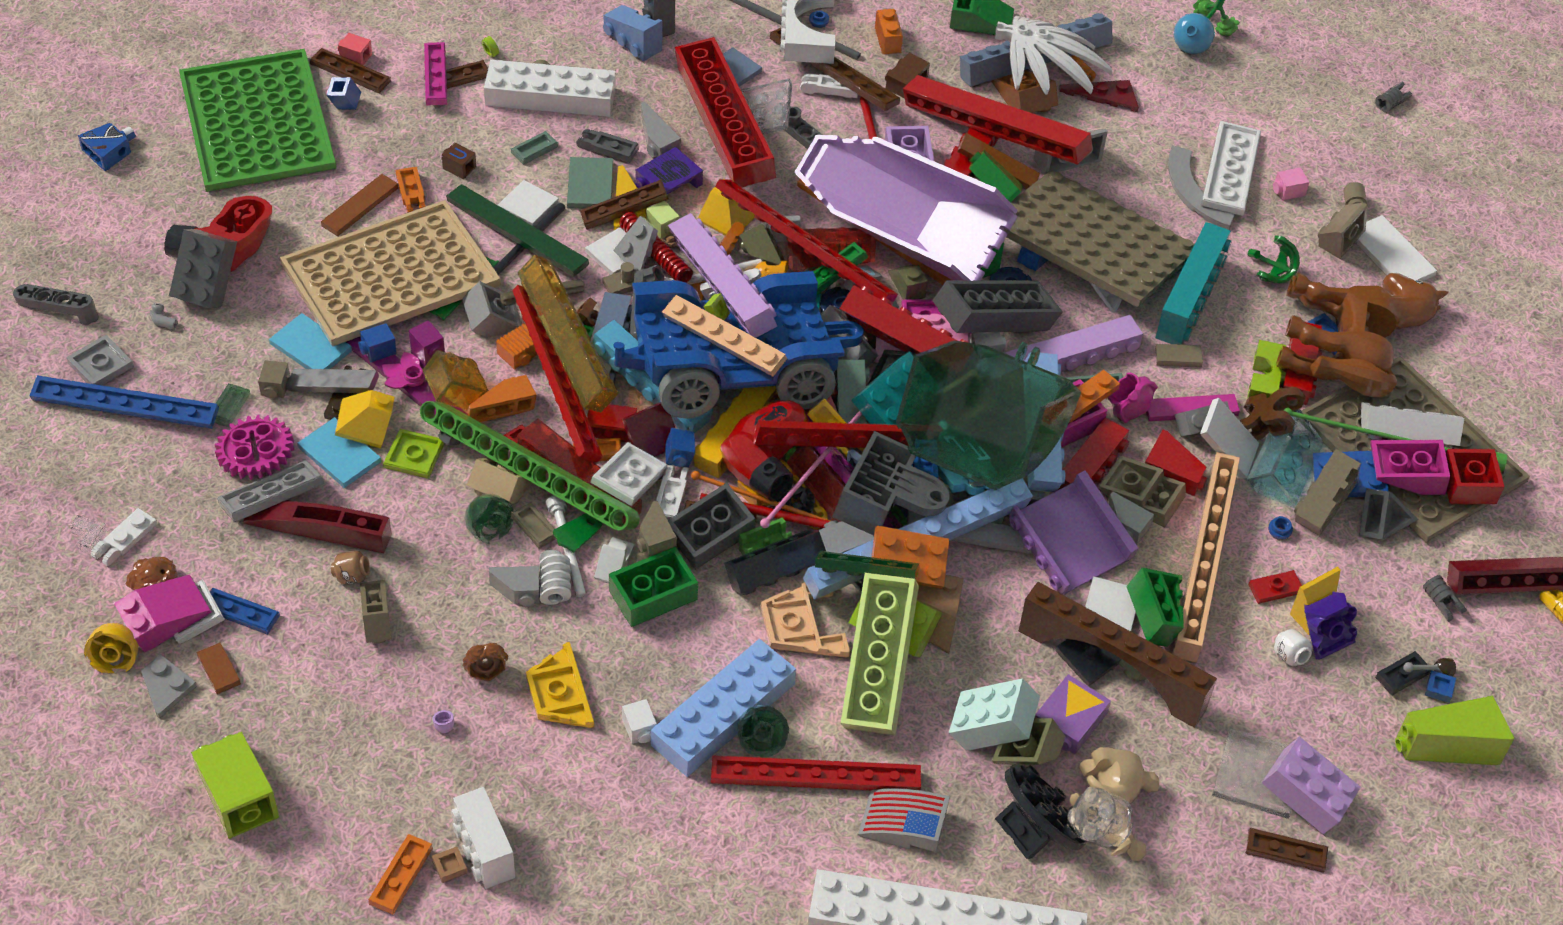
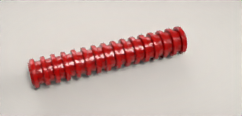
[619,212,693,283]

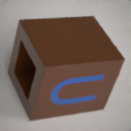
[441,142,477,180]

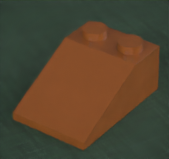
[991,69,1059,113]

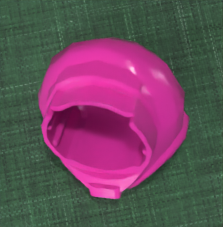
[1107,372,1158,424]

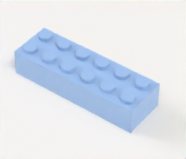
[651,638,796,777]

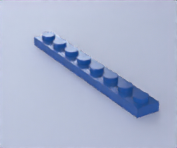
[29,375,219,429]

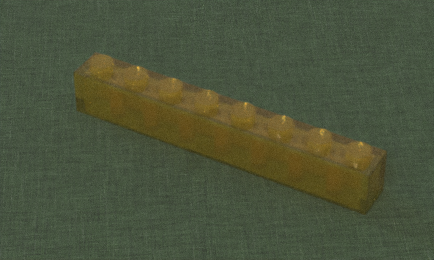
[518,255,618,413]

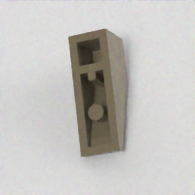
[360,580,392,644]

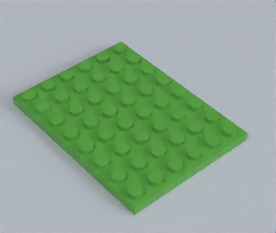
[179,48,337,192]

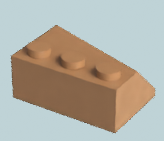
[917,575,964,654]

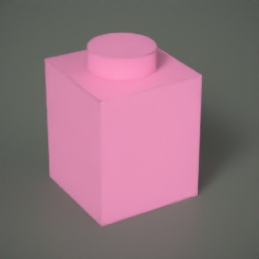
[1273,167,1310,201]

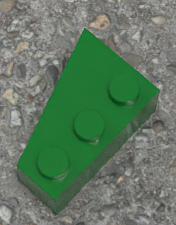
[1126,567,1184,647]

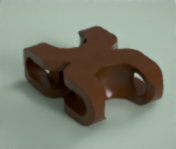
[1239,387,1306,441]

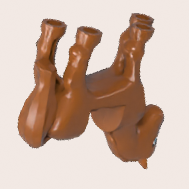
[1276,273,1449,397]

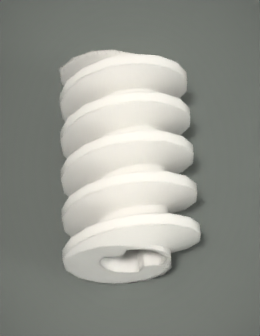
[539,550,571,605]

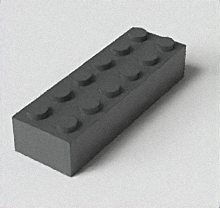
[932,280,1063,333]

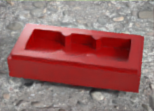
[1248,570,1302,604]

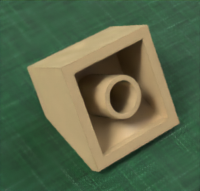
[467,458,532,506]

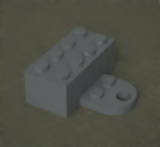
[833,431,950,536]

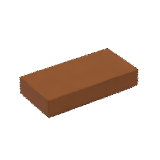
[196,642,241,694]

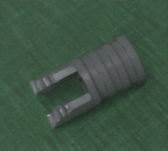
[1375,82,1412,112]
[1423,575,1467,622]

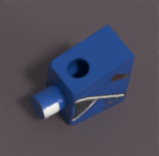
[78,123,136,171]

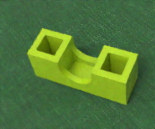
[1247,339,1286,399]

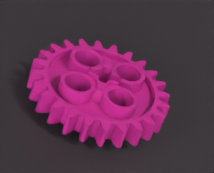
[215,415,294,480]

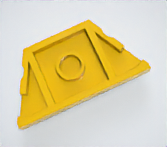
[526,642,594,728]

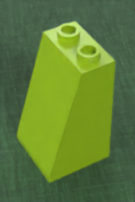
[1395,695,1515,765]
[191,731,279,839]

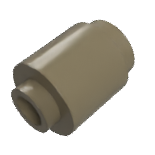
[1343,182,1367,205]

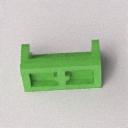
[739,517,792,555]

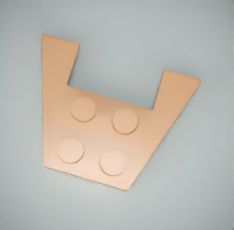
[761,582,850,658]

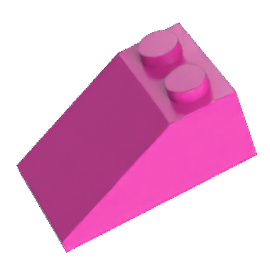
[1370,440,1450,495]
[114,574,212,652]

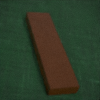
[309,48,391,93]
[580,179,669,230]

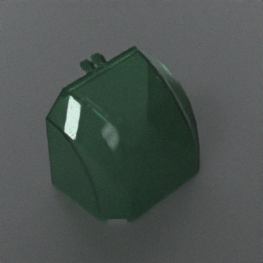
[896,341,1081,490]

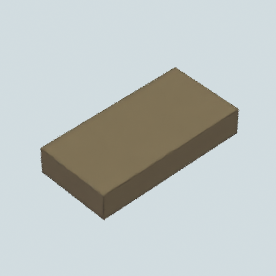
[1155,344,1203,367]
[511,502,556,549]

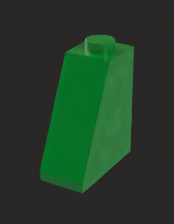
[969,149,1022,203]

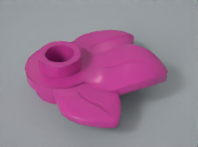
[382,352,426,389]

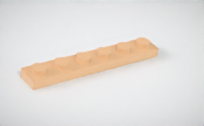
[662,295,787,376]

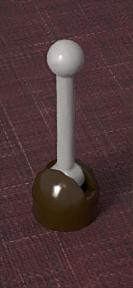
[1403,658,1456,677]

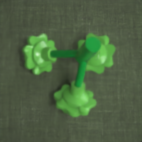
[1193,0,1240,36]

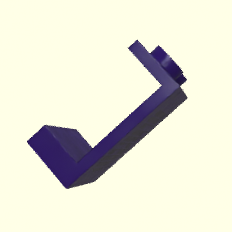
[635,147,703,201]

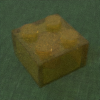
[423,350,489,410]

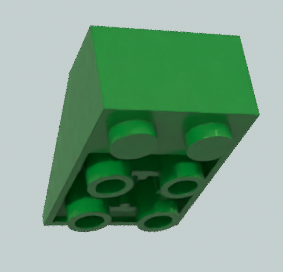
[950,0,1014,35]

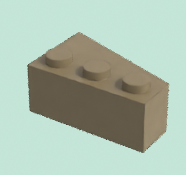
[1294,449,1361,536]

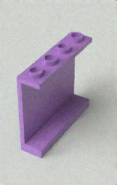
[1009,471,1139,595]

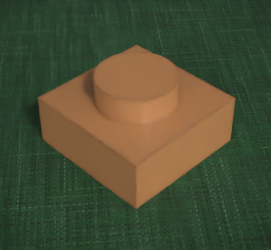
[432,847,467,883]

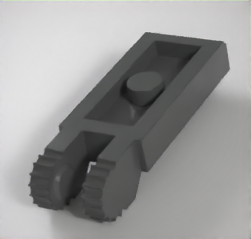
[576,129,639,163]

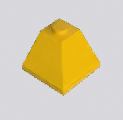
[697,187,755,235]
[335,390,395,449]
[1290,566,1341,635]

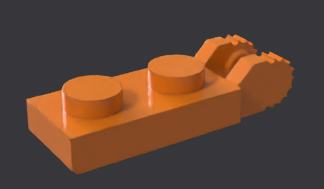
[395,166,426,213]
[719,222,745,255]

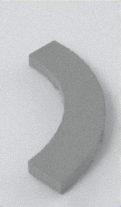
[1168,145,1235,230]

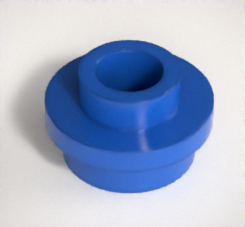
[809,10,829,28]
[1268,516,1293,539]

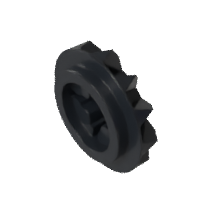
[777,485,815,513]

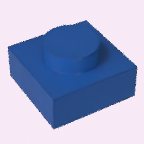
[1425,670,1456,703]

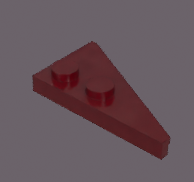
[1059,80,1139,112]

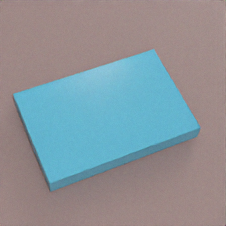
[269,313,352,369]
[297,417,381,488]

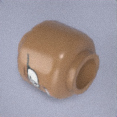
[331,551,370,584]

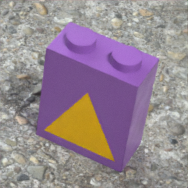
[1035,674,1111,754]

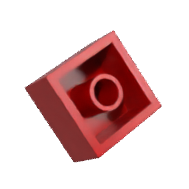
[1446,449,1505,504]

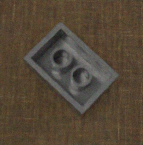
[169,229,237,309]
[668,483,755,570]

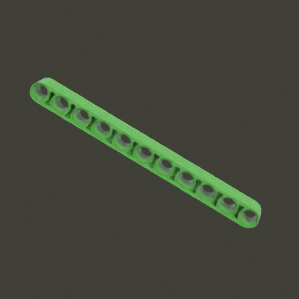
[420,401,640,531]

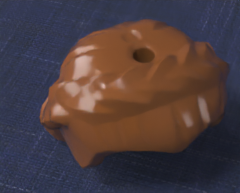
[125,557,178,590]
[463,643,509,681]

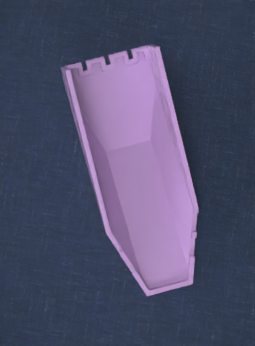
[795,135,1018,280]

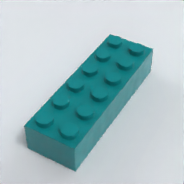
[1155,222,1232,345]

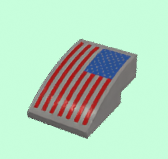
[858,789,950,852]

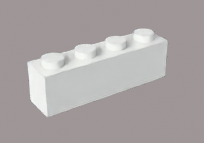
[1361,402,1464,449]

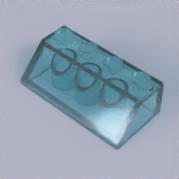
[1247,409,1324,508]

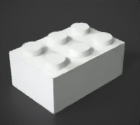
[451,787,515,889]

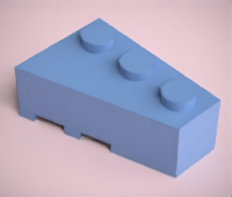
[603,5,662,61]

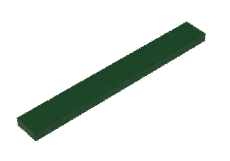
[446,184,589,277]

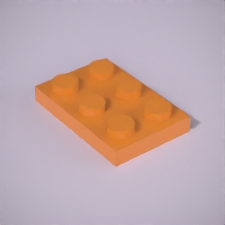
[872,525,949,589]

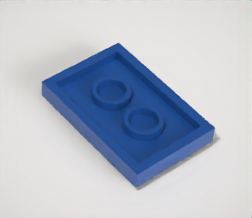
[1313,451,1388,497]

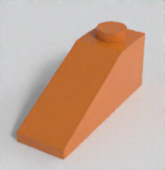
[467,375,537,422]

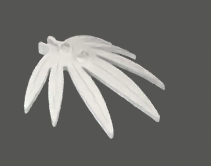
[995,16,1113,95]

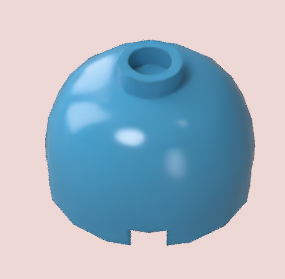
[1173,13,1215,54]

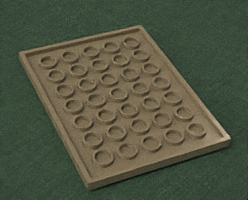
[1003,170,1195,307]
[1299,356,1530,542]

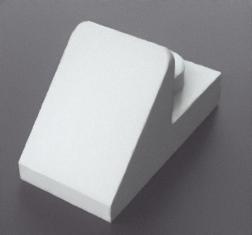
[594,537,635,583]

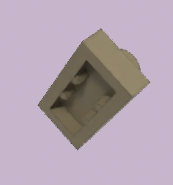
[602,262,645,294]

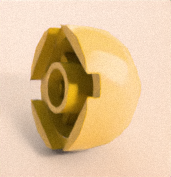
[84,623,139,673]

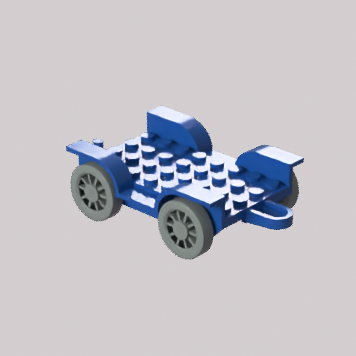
[613,271,864,419]

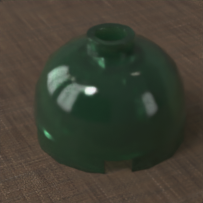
[464,494,514,544]
[737,704,789,758]

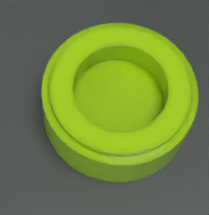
[481,36,499,58]

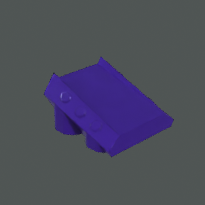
[1304,592,1357,660]

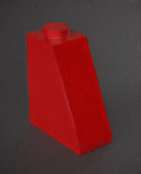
[1145,429,1208,496]

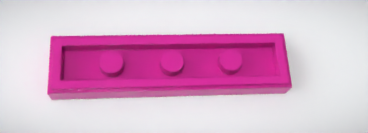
[424,42,447,106]
[1146,394,1240,422]

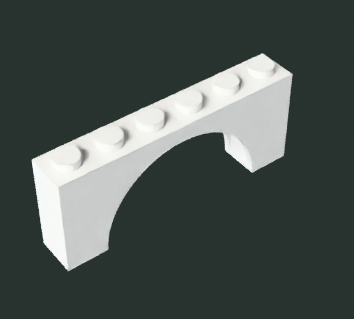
[780,0,835,64]

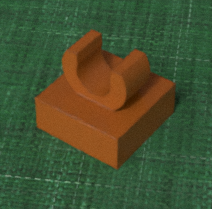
[571,298,599,327]

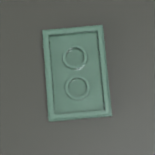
[567,157,613,209]

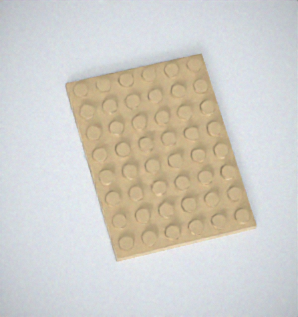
[280,200,501,346]

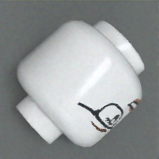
[1274,629,1312,666]

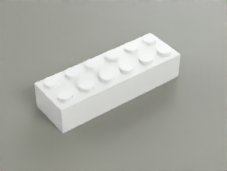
[484,59,616,117]

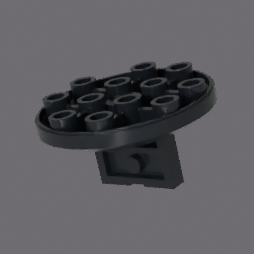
[995,763,1089,859]

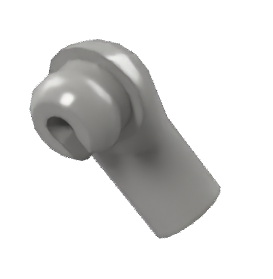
[150,303,178,330]

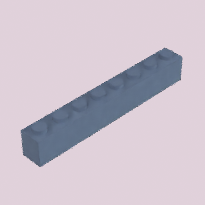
[960,13,1112,87]

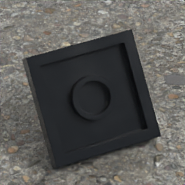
[1055,639,1122,686]

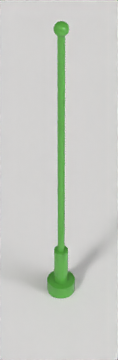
[1284,408,1507,472]

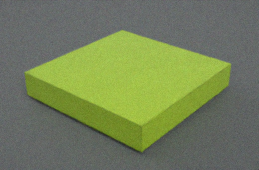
[383,429,445,479]

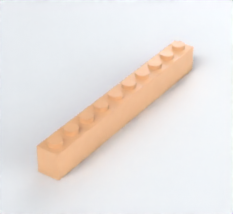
[1173,452,1240,663]

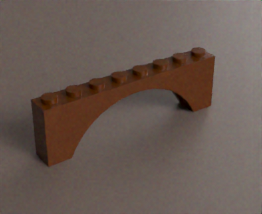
[1018,582,1217,728]

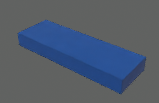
[210,588,280,635]

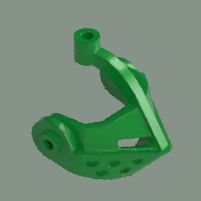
[1248,235,1300,283]

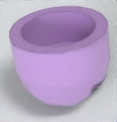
[433,710,454,733]

